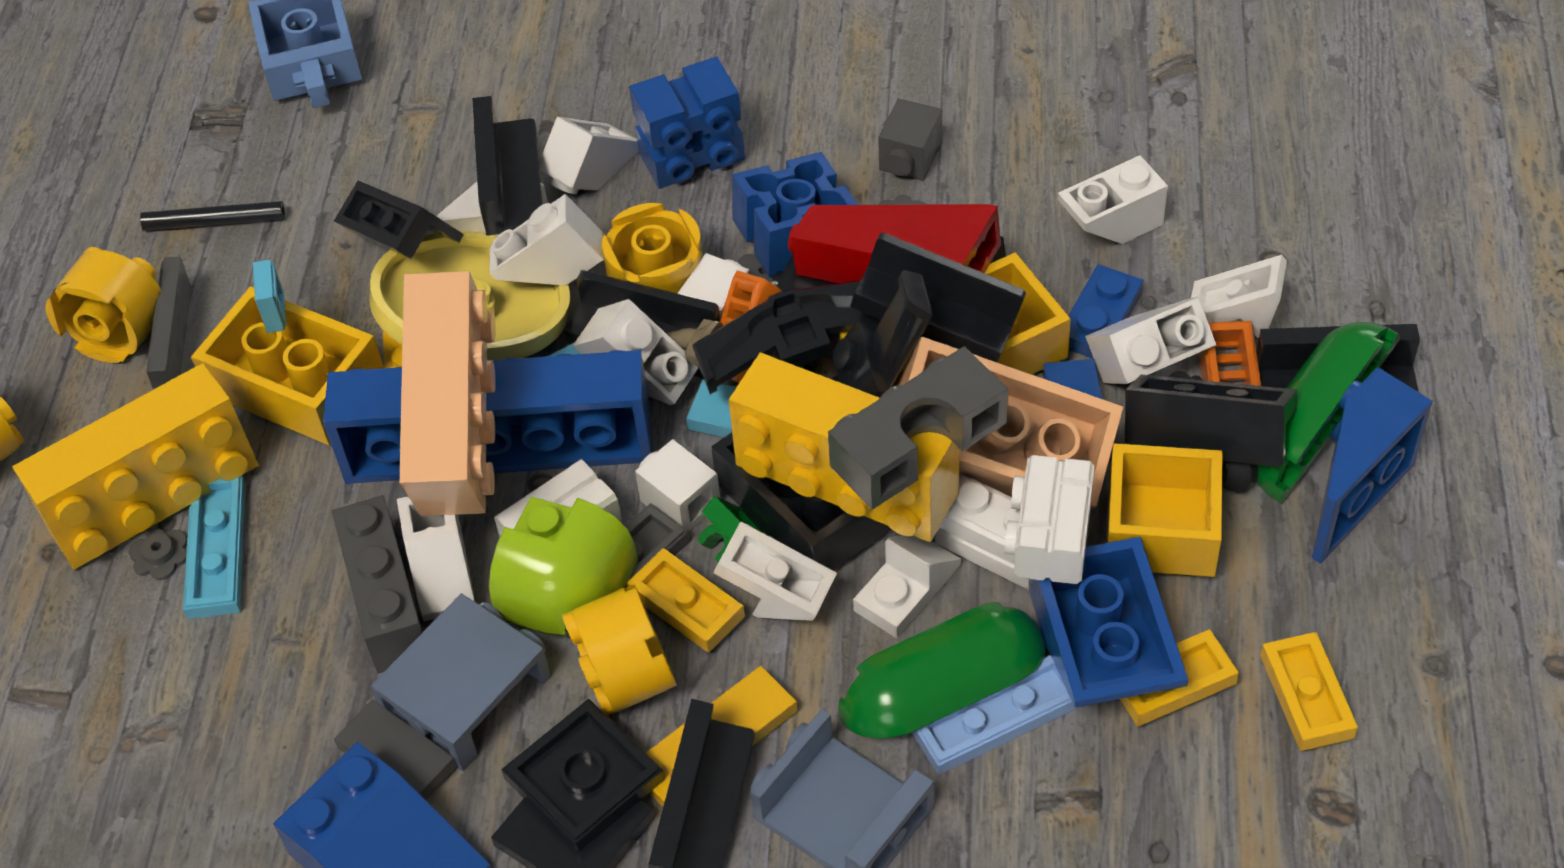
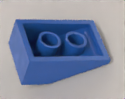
[1312,367,1433,564]
[1029,537,1188,708]
[273,741,491,868]

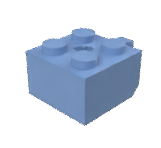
[248,0,362,108]

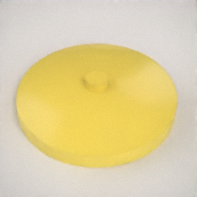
[369,231,570,361]

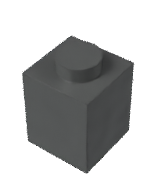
[878,98,943,181]

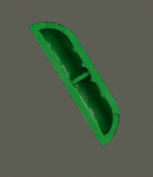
[1257,322,1401,504]
[838,602,1047,738]

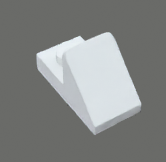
[1191,255,1287,339]
[713,522,837,621]
[853,535,961,638]

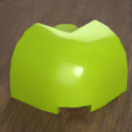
[489,497,638,635]

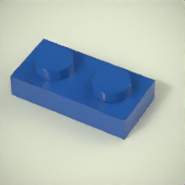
[1068,264,1144,359]

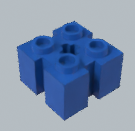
[629,56,745,189]
[732,152,858,277]

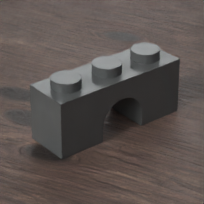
[828,346,1008,510]
[331,495,424,673]

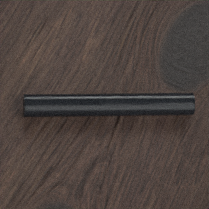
[140,201,285,231]

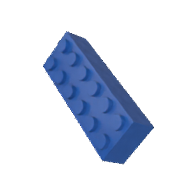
[323,350,652,484]

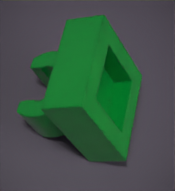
[698,495,768,563]

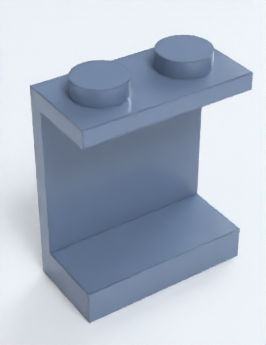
[371,593,551,771]
[751,709,934,868]

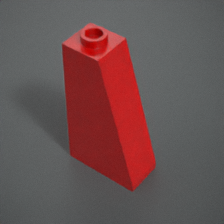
[788,204,1001,283]

